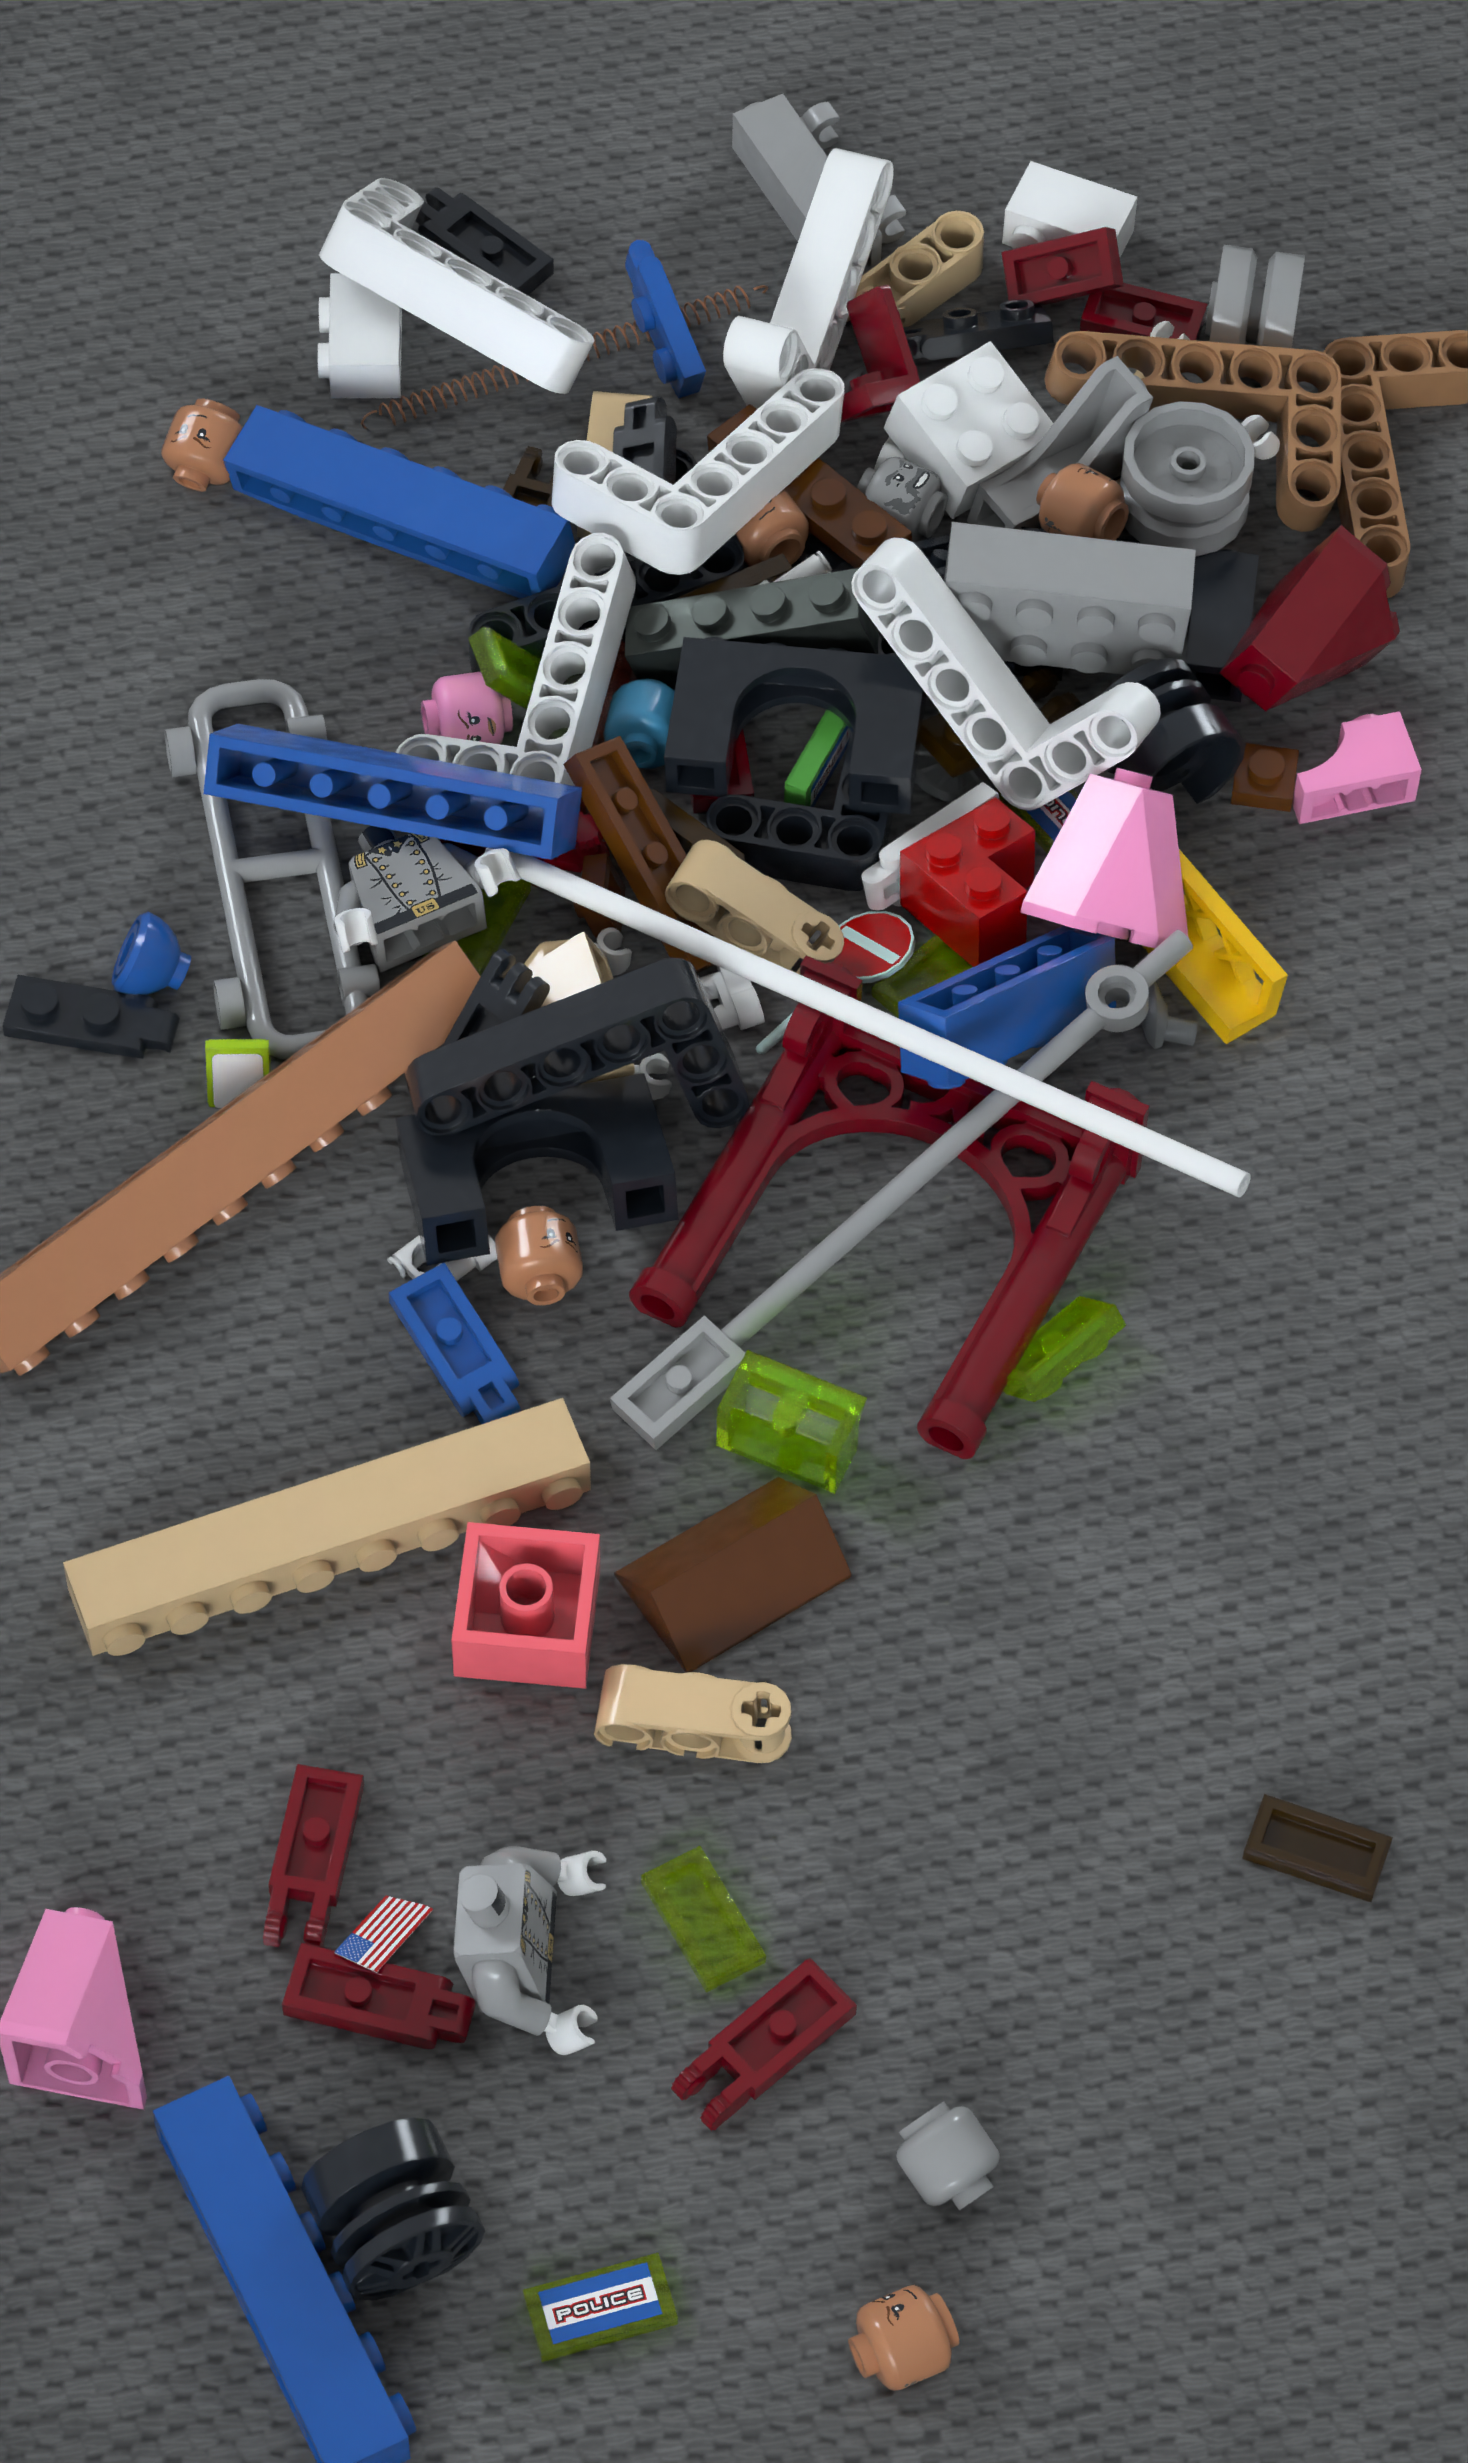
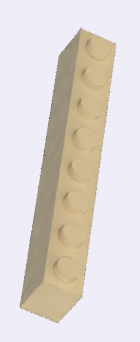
[63,1398,591,1656]

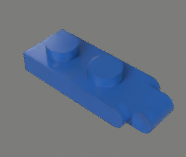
[625,240,706,398]
[389,1262,521,1424]

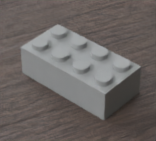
[944,522,1196,675]

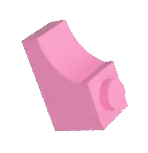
[1292,711,1422,824]

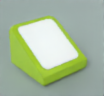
[205,1039,272,1108]

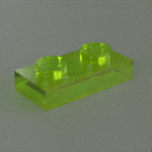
[1003,1296,1126,1402]

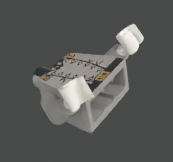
[334,826,521,973]
[454,1846,606,2055]

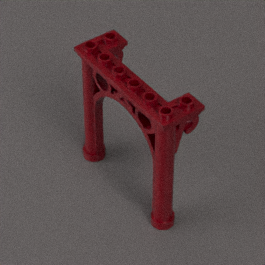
[629,955,1150,1459]

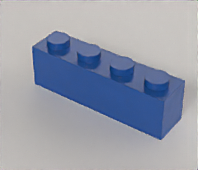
[898,925,1116,1089]

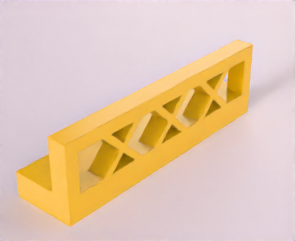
[1142,849,1288,1044]

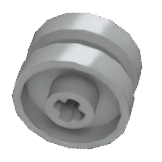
[1205,245,1305,348]
[1120,401,1255,557]

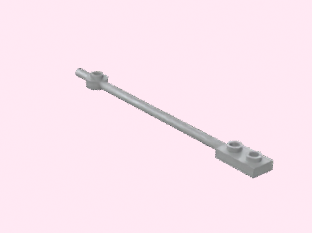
[610,930,1193,1450]

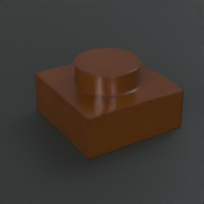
[1231,743,1299,812]
[573,853,626,938]

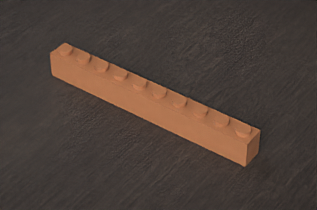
[0,941,481,1376]

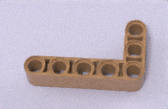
[1318,330,1468,598]
[1044,331,1341,532]

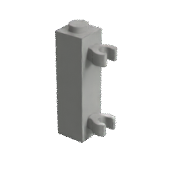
[732,94,906,275]

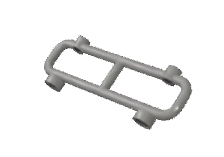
[164,679,380,1059]

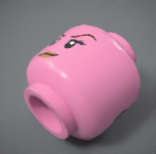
[421,671,513,744]

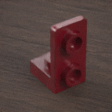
[841,285,920,423]

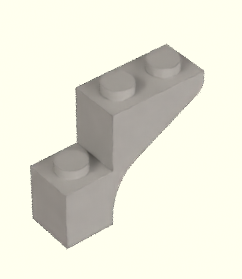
[967,356,1153,530]

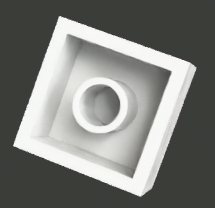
[884,341,1054,519]

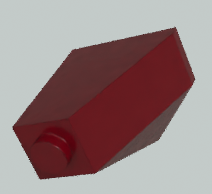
[1220,525,1400,711]

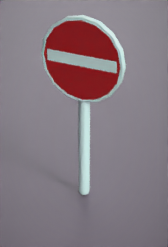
[756,911,916,1054]

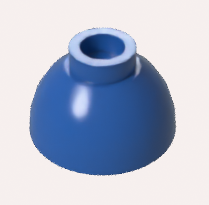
[111,911,191,995]

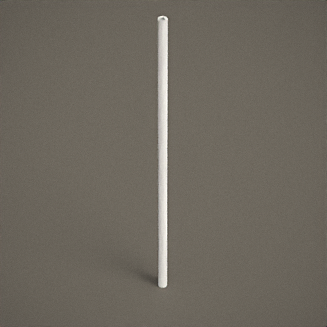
[485,848,1251,1197]

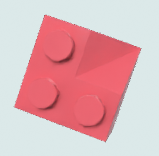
[451,1522,600,1689]

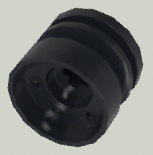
[1104,657,1246,815]
[301,2117,485,2301]

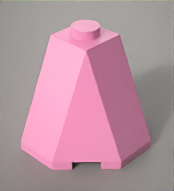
[1020,768,1189,948]
[0,1907,147,2110]

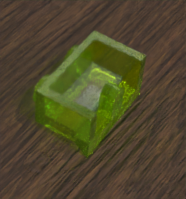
[716,1350,867,1494]

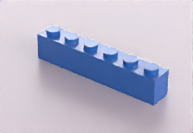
[223,405,576,599]
[203,724,582,860]
[153,2076,417,2463]

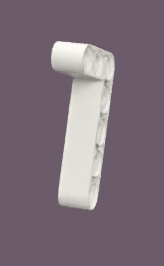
[723,148,894,409]
[319,178,595,394]
[552,368,844,575]
[396,533,636,786]
[851,537,1161,810]

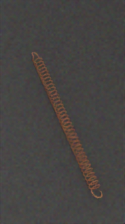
[361,285,768,428]

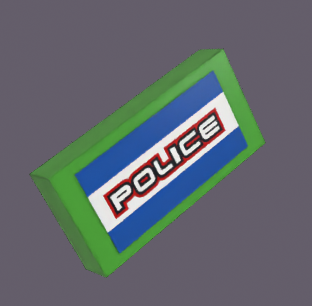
[784,710,851,807]

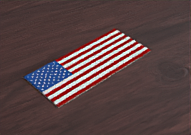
[334,1896,433,1973]

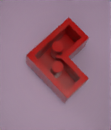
[900,797,1035,967]

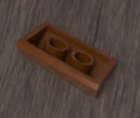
[614,1477,852,1673]

